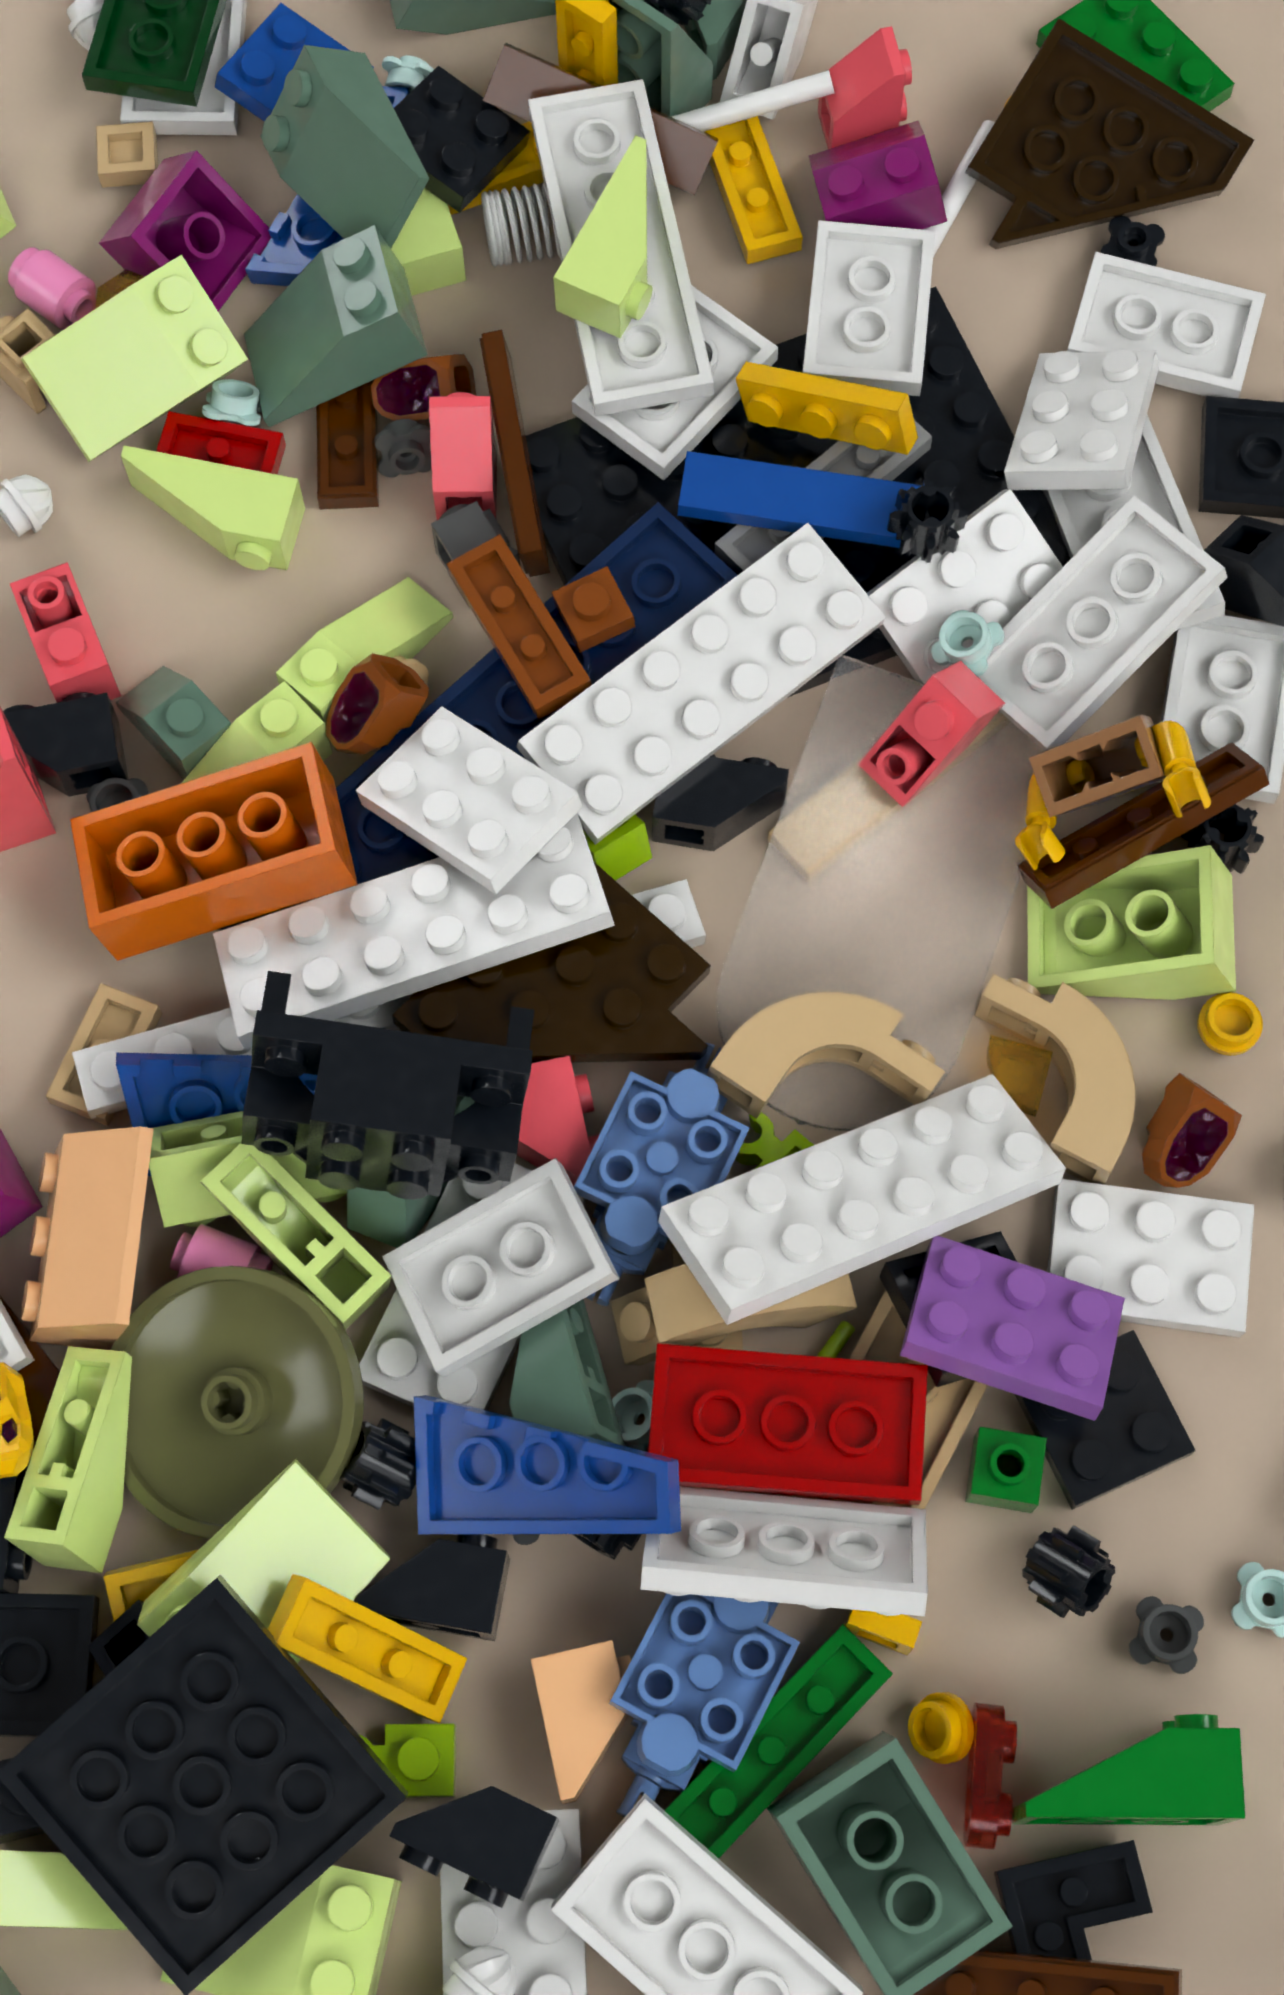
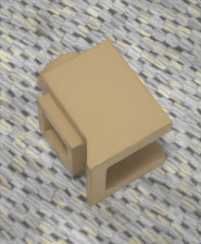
[0,308,55,414]

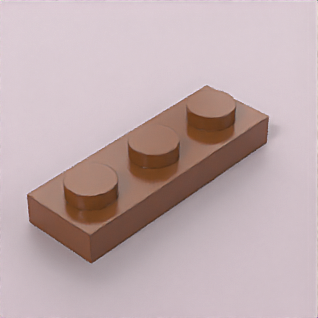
[446,534,592,720]

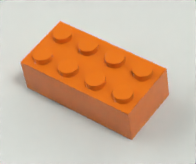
[70,742,358,961]

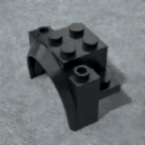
[241,971,534,1200]

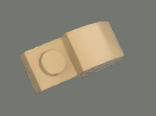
[975,974,1136,1184]
[707,992,945,1118]
[610,1264,857,1365]

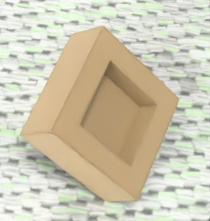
[96,121,158,188]

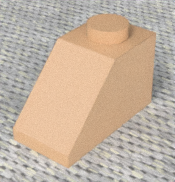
[531,1640,631,1804]

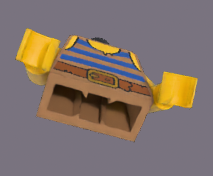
[1015,715,1211,871]

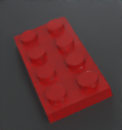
[648,1343,928,1506]

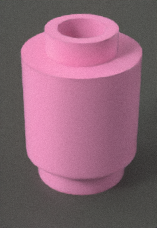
[8,247,96,330]
[170,1224,273,1278]

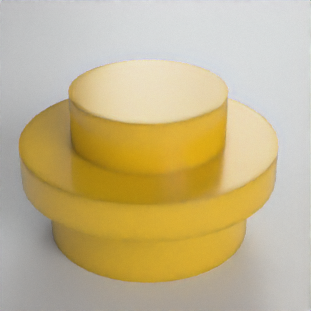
[1197,992,1263,1056]
[908,1692,974,1764]

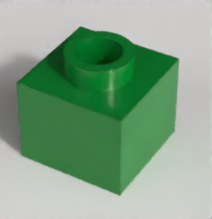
[965,1427,1047,1513]

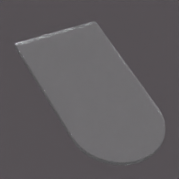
[716,655,1068,1131]

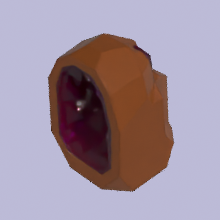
[369,354,477,421]
[326,653,429,755]
[1142,1073,1242,1188]

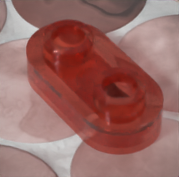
[963,1702,1017,1850]

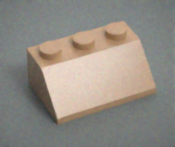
[21,1126,154,1350]

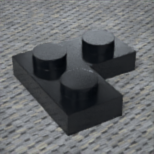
[994,1840,1153,1960]

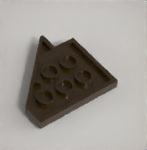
[965,18,1254,249]
[392,862,711,1063]

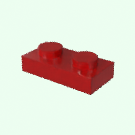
[156,411,286,474]

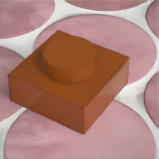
[551,566,636,653]

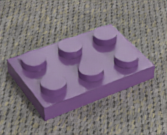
[900,1236,1125,1421]

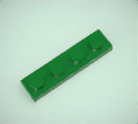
[665,1624,893,1859]

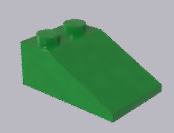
[1008,1714,1245,1826]

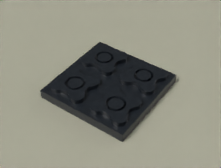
[0,1575,408,1995]

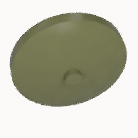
[111,1266,364,1539]

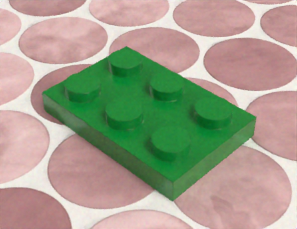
[1036,0,1235,112]

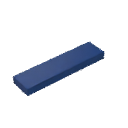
[677,451,922,548]

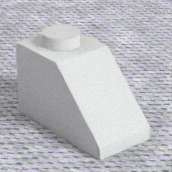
[720,0,818,119]

